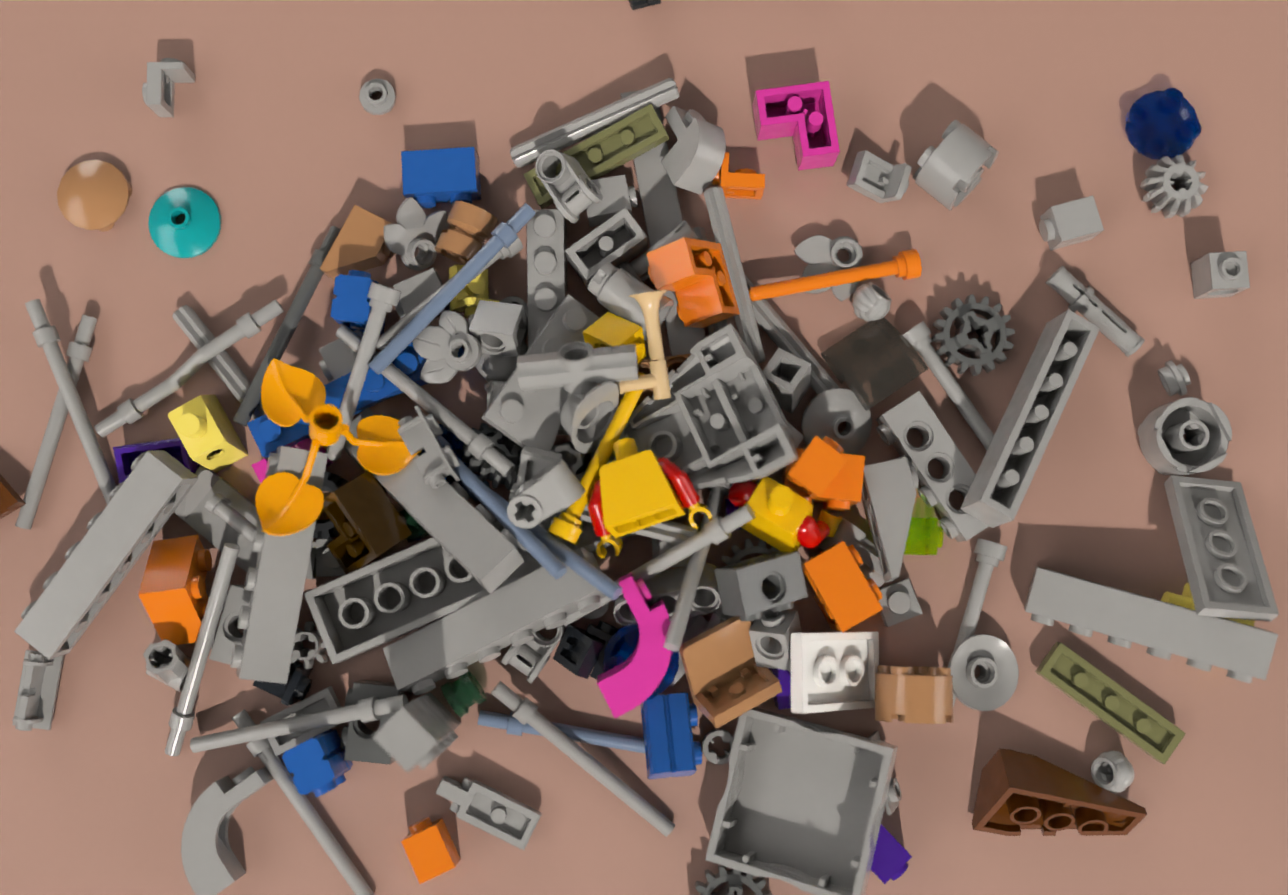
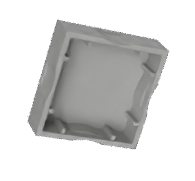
[705,707,898,895]

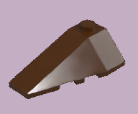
[972,748,1147,836]

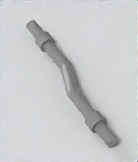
[94,299,284,438]

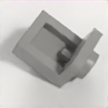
[142,58,195,117]
[846,150,912,203]

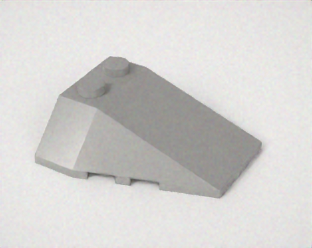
[619,324,798,490]

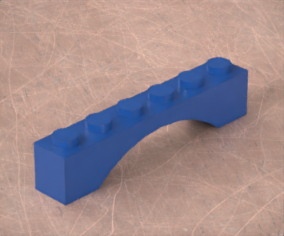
[247,342,465,458]

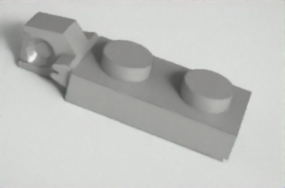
[435,776,542,850]

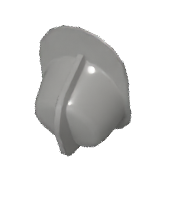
[560,381,619,453]

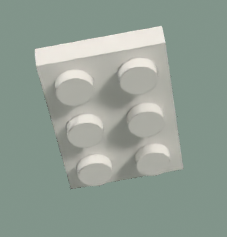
[790,631,879,714]

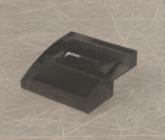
[821,317,929,411]

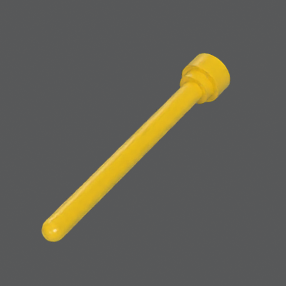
[548,372,644,545]

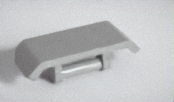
[175,466,262,572]

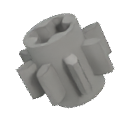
[291,621,328,669]

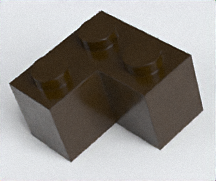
[323,471,412,575]

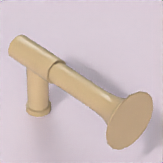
[617,290,671,400]

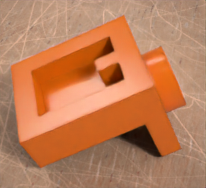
[712,152,765,199]

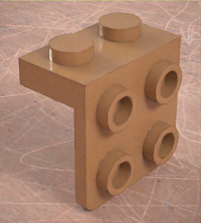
[679,616,782,729]

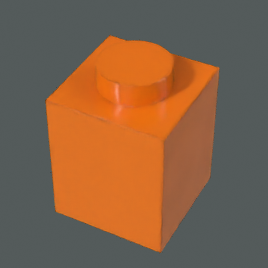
[785,436,848,500]
[401,817,461,884]

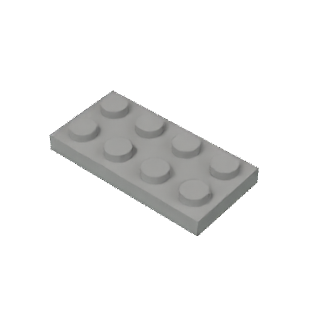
[1164,475,1279,622]

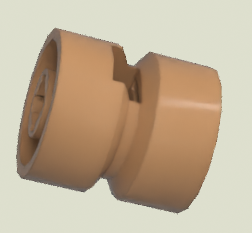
[435,201,498,265]

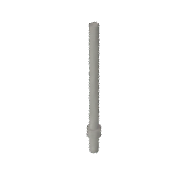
[25,299,116,505]
[15,315,98,530]
[336,325,515,477]
[664,483,732,651]
[563,505,755,626]
[164,543,240,756]
[491,681,675,837]
[190,694,408,753]
[232,709,375,895]

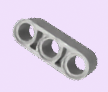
[613,563,721,627]

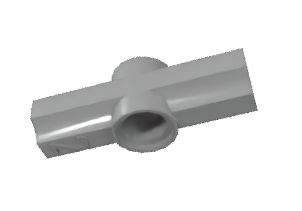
[517,342,639,394]

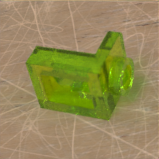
[904,517,943,556]

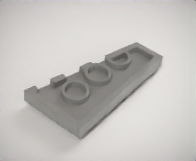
[481,295,599,451]

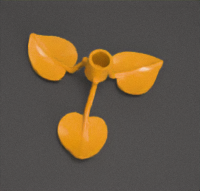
[255,358,423,536]

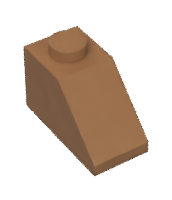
[320,205,395,280]

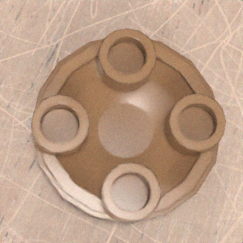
[57,160,132,232]

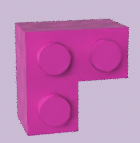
[752,81,840,171]

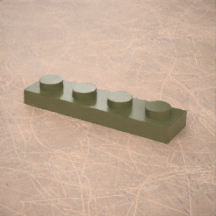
[523,104,669,209]
[1035,642,1186,764]

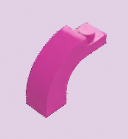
[597,572,672,718]

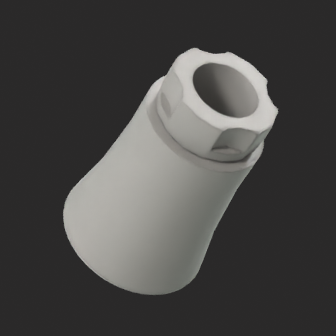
[587,262,674,342]

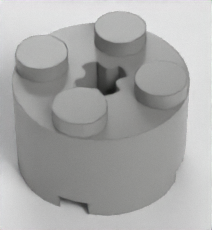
[913,120,999,211]
[1138,397,1232,476]

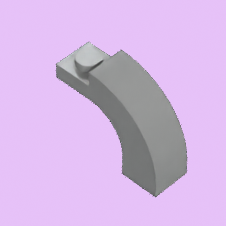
[181,766,274,895]

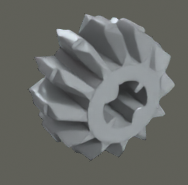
[1140,154,1209,219]

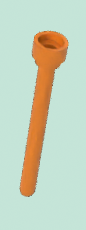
[748,249,922,301]

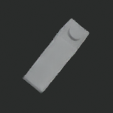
[862,457,919,583]

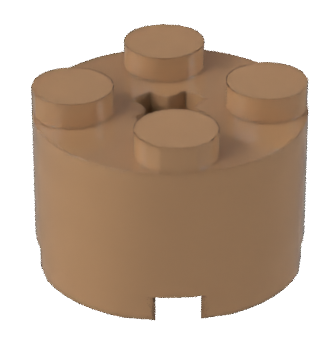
[875,665,953,724]

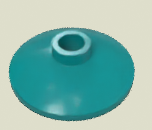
[148,187,222,259]

